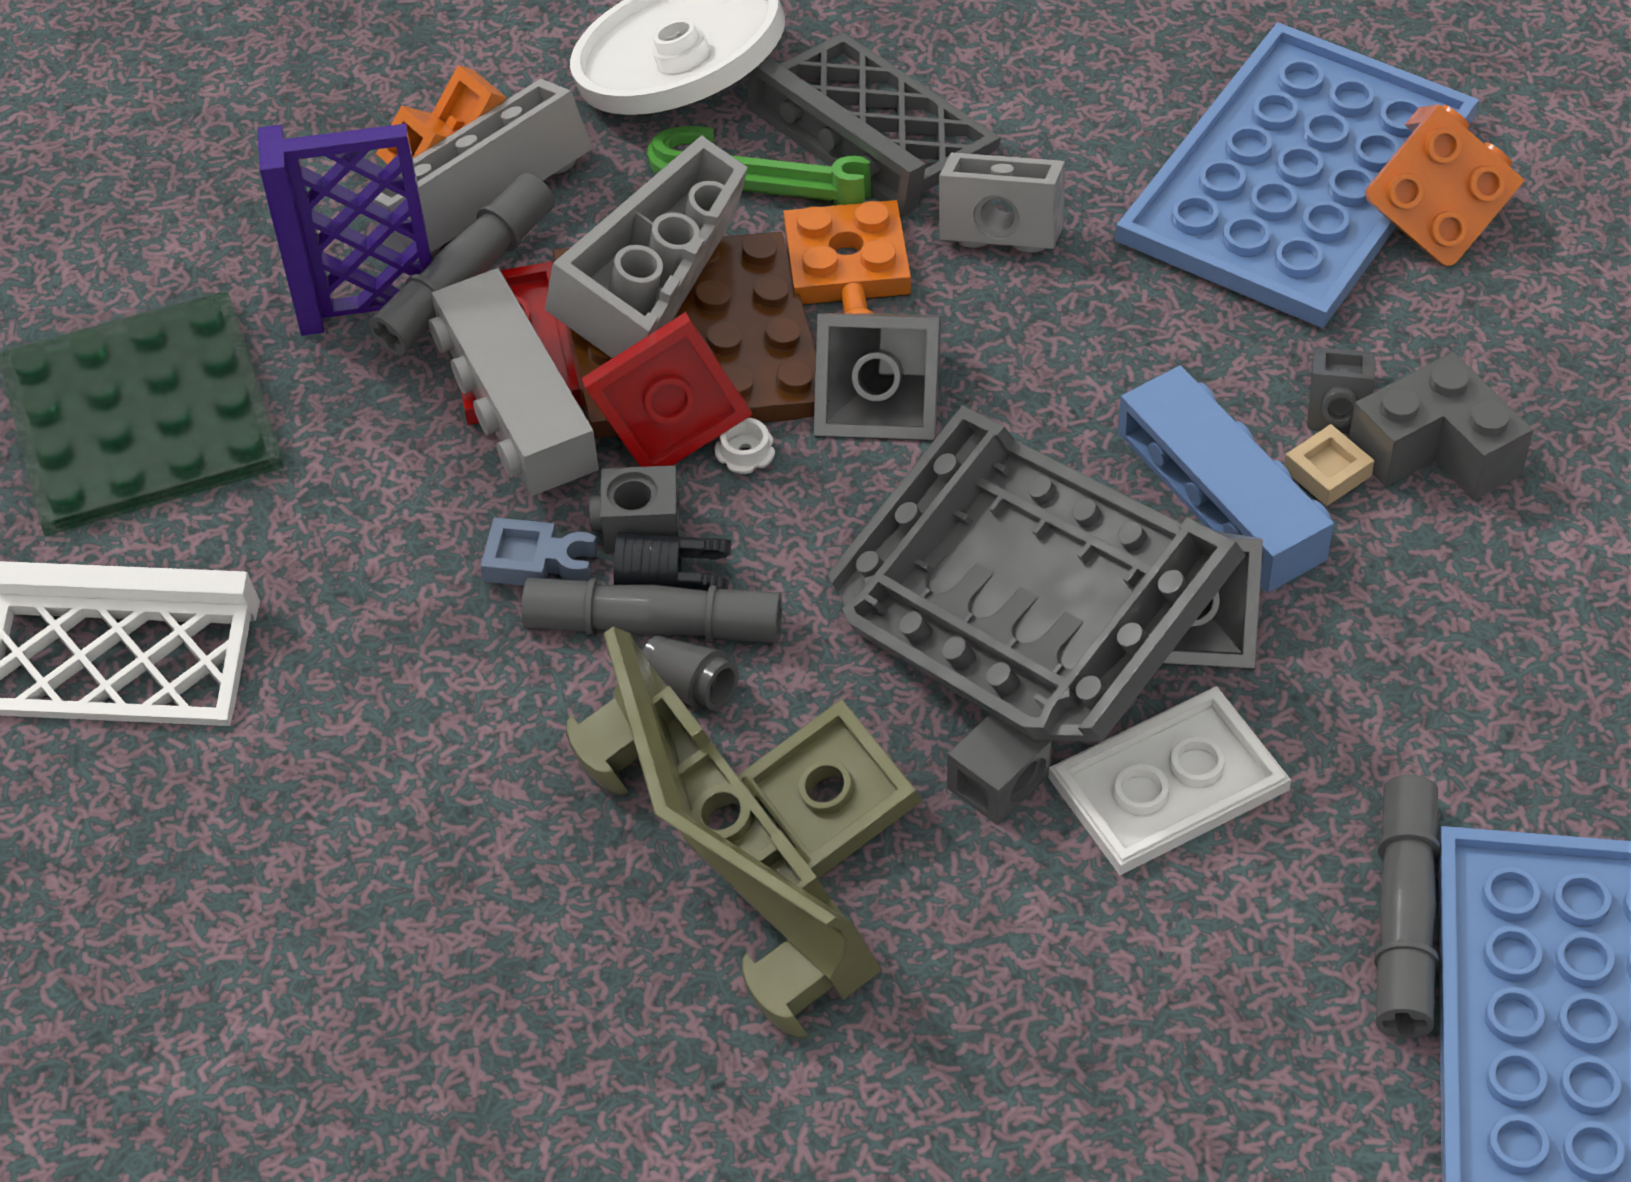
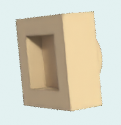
[1284,424,1375,507]

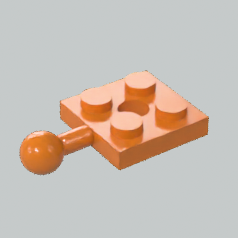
[783,200,911,313]

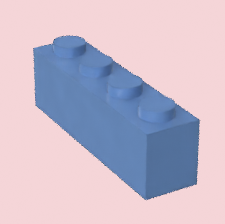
[1118,365,1334,593]

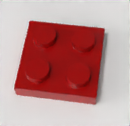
[581,312,753,467]

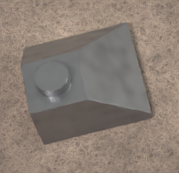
[814,313,942,440]
[1163,531,1263,668]

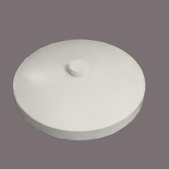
[570,0,785,115]

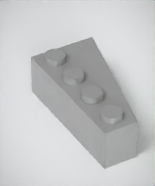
[545,135,748,358]

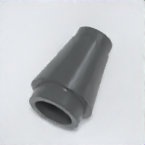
[642,635,739,711]

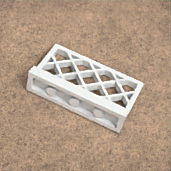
[0,561,260,726]

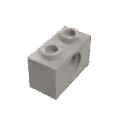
[939,152,1065,252]

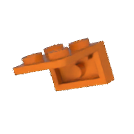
[1365,104,1525,266]

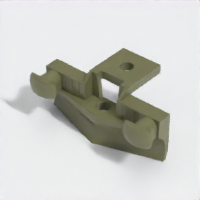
[566,626,922,1039]

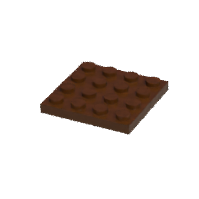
[552,232,830,438]

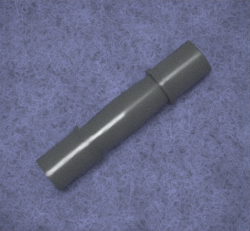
[368,173,555,355]
[522,577,782,643]
[1374,775,1441,1039]

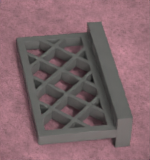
[747,32,1001,217]

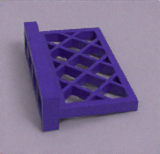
[257,124,432,336]

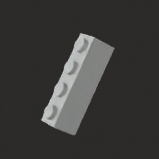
[360,78,593,262]
[428,268,599,497]

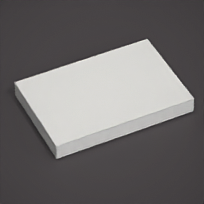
[1048,686,1291,875]

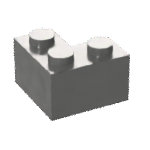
[1349,352,1533,501]

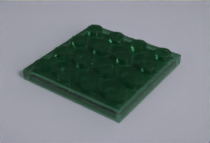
[0,290,284,536]

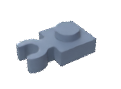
[480,517,598,586]

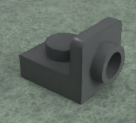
[1307,347,1375,434]

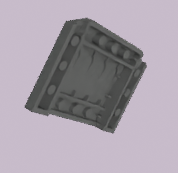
[827,405,1246,742]

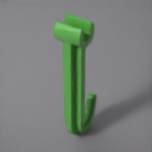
[647,126,871,206]

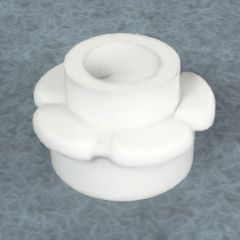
[715,418,775,474]

